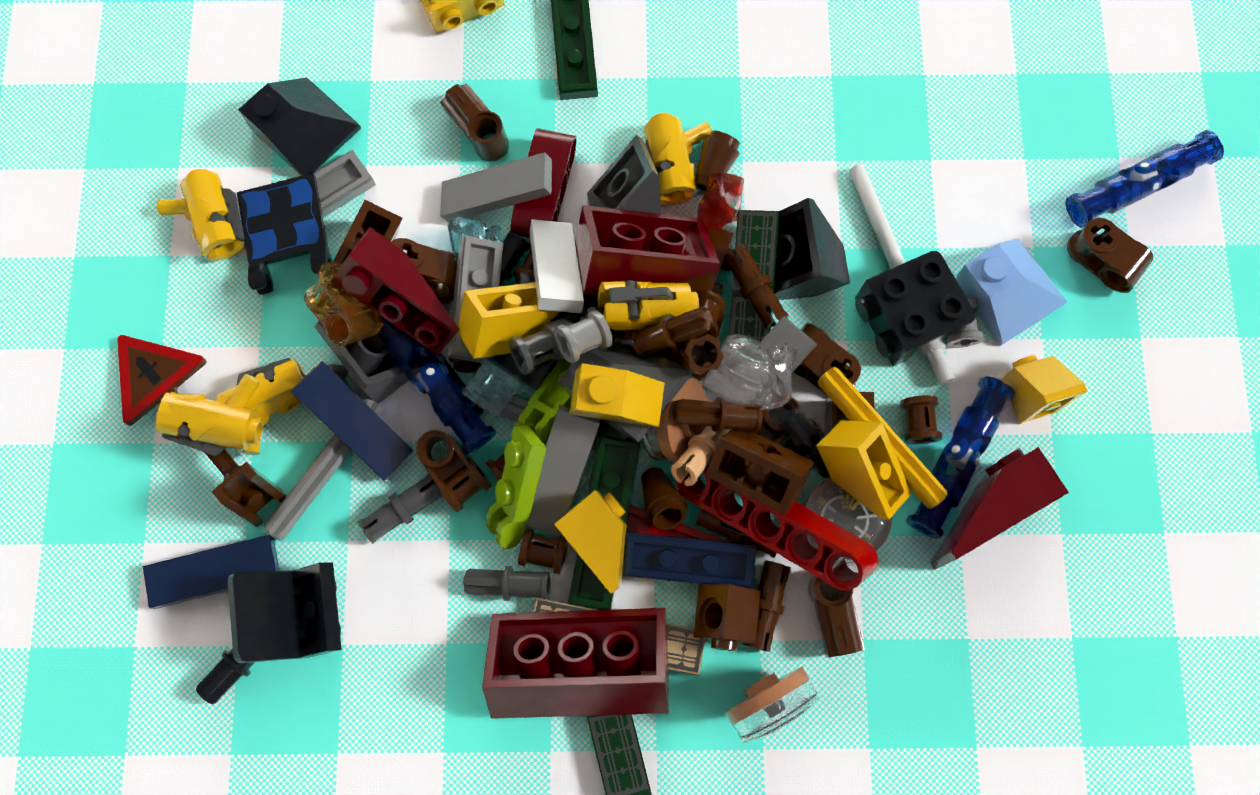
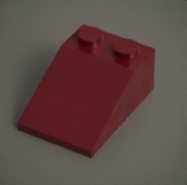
[575,205,720,298]
[930,447,1069,570]

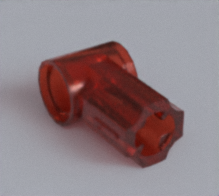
[697,173,745,231]

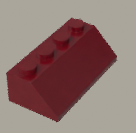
[482,608,669,719]

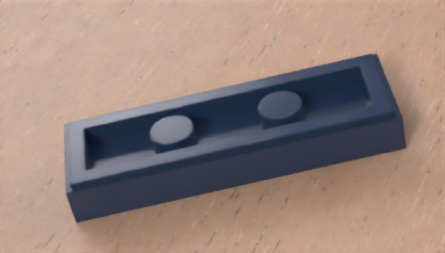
[290,361,414,481]
[622,531,756,589]
[142,535,280,610]

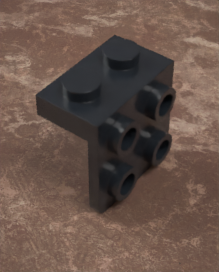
[855,251,976,367]
[228,562,342,663]

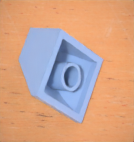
[955,238,1067,346]

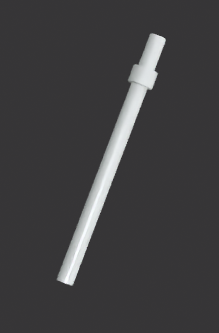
[849,164,955,385]

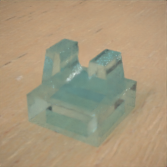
[447,217,503,261]
[462,357,522,417]

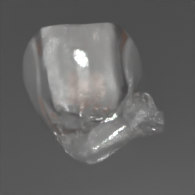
[701,334,799,410]

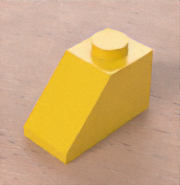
[457,282,560,359]
[1002,355,1088,424]
[569,363,665,427]
[817,420,912,520]
[554,490,627,594]

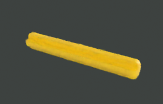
[818,367,948,509]

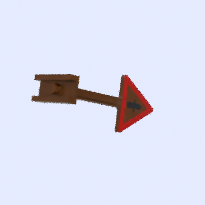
[117,335,287,527]

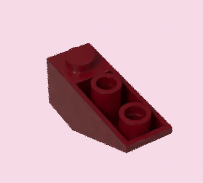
[331,227,459,356]

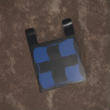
[237,173,333,295]

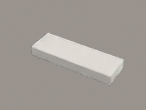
[530,219,584,313]

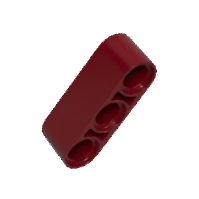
[510,128,577,238]

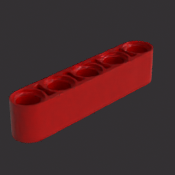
[676,465,879,591]

